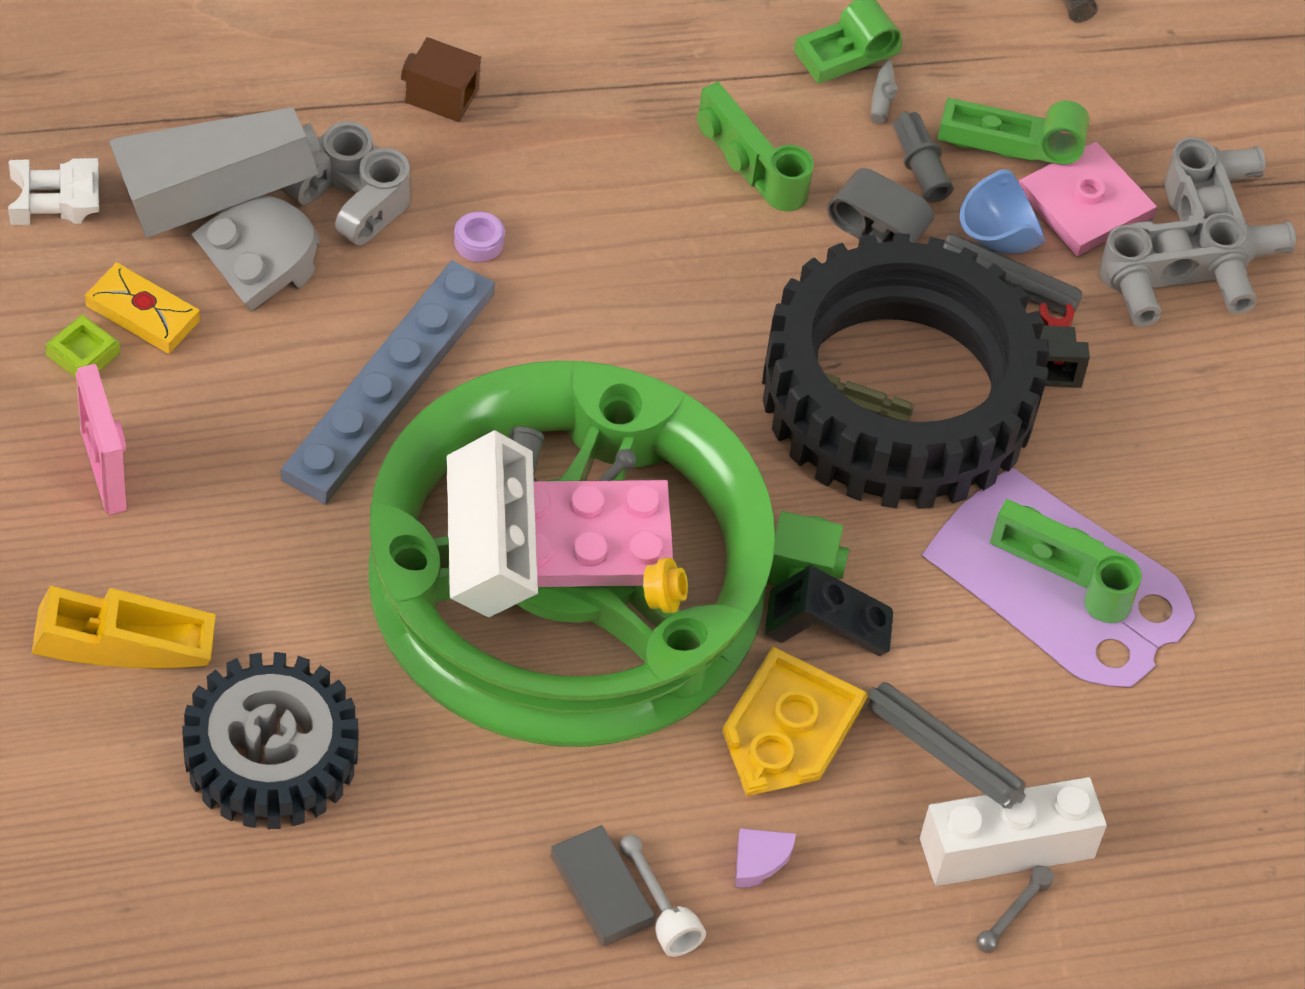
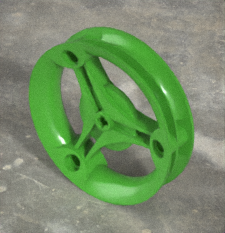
[369,360,775,747]

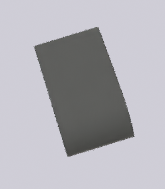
[827,168,934,243]

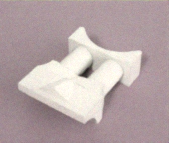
[8,158,99,225]

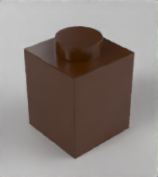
[401,37,481,122]

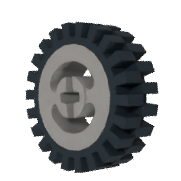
[182,652,359,829]

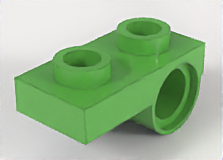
[794,0,903,84]

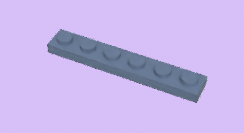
[281,260,495,505]

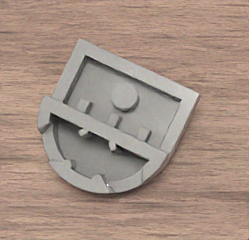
[192,195,320,312]

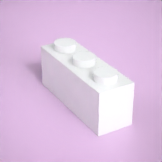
[447,430,538,618]
[920,777,1107,887]

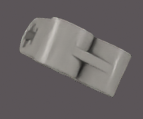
[281,121,411,246]

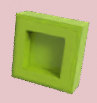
[45,314,121,378]

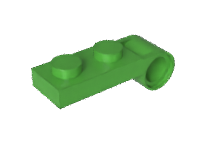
[697,81,814,211]
[937,97,1090,165]
[990,498,1142,623]

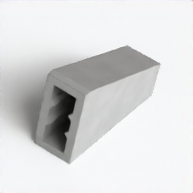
[109,107,321,238]

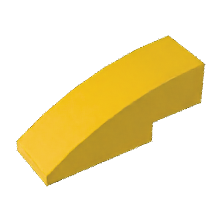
[31,585,216,668]

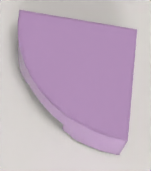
[735,828,796,888]

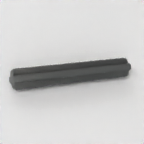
[868,682,1026,809]

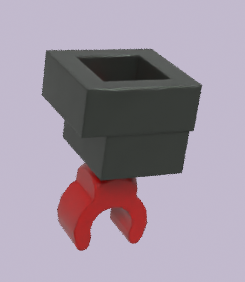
[1039,303,1090,388]

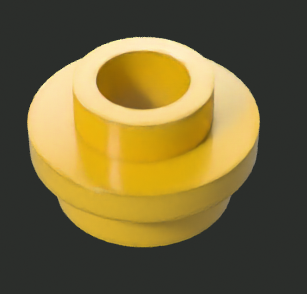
[643,557,688,613]

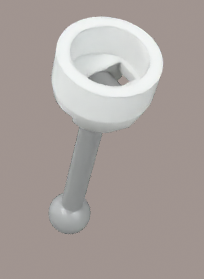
[620,834,706,957]

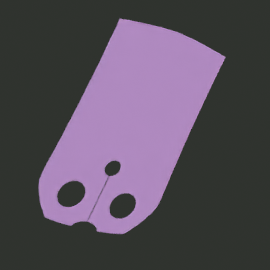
[922,467,1196,687]

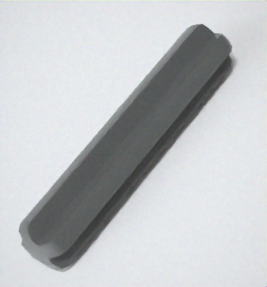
[943,234,1082,315]

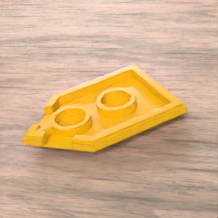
[722,646,869,797]

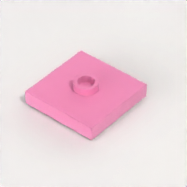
[1019,142,1157,257]
[75,364,127,515]

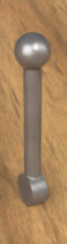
[977,866,1054,953]

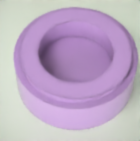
[454,212,505,262]

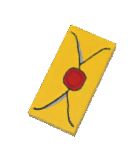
[85,262,200,354]

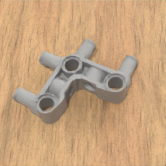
[1099,137,1296,327]

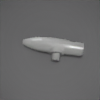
[871,60,898,124]

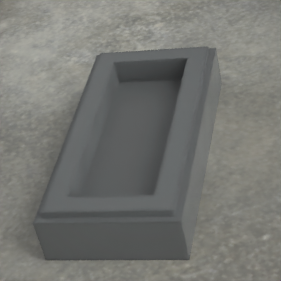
[551,825,655,947]

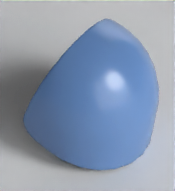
[960,169,1046,255]

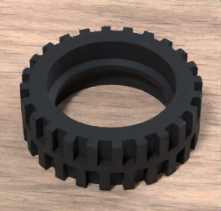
[762,233,1050,509]

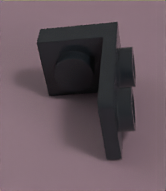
[765,565,893,656]

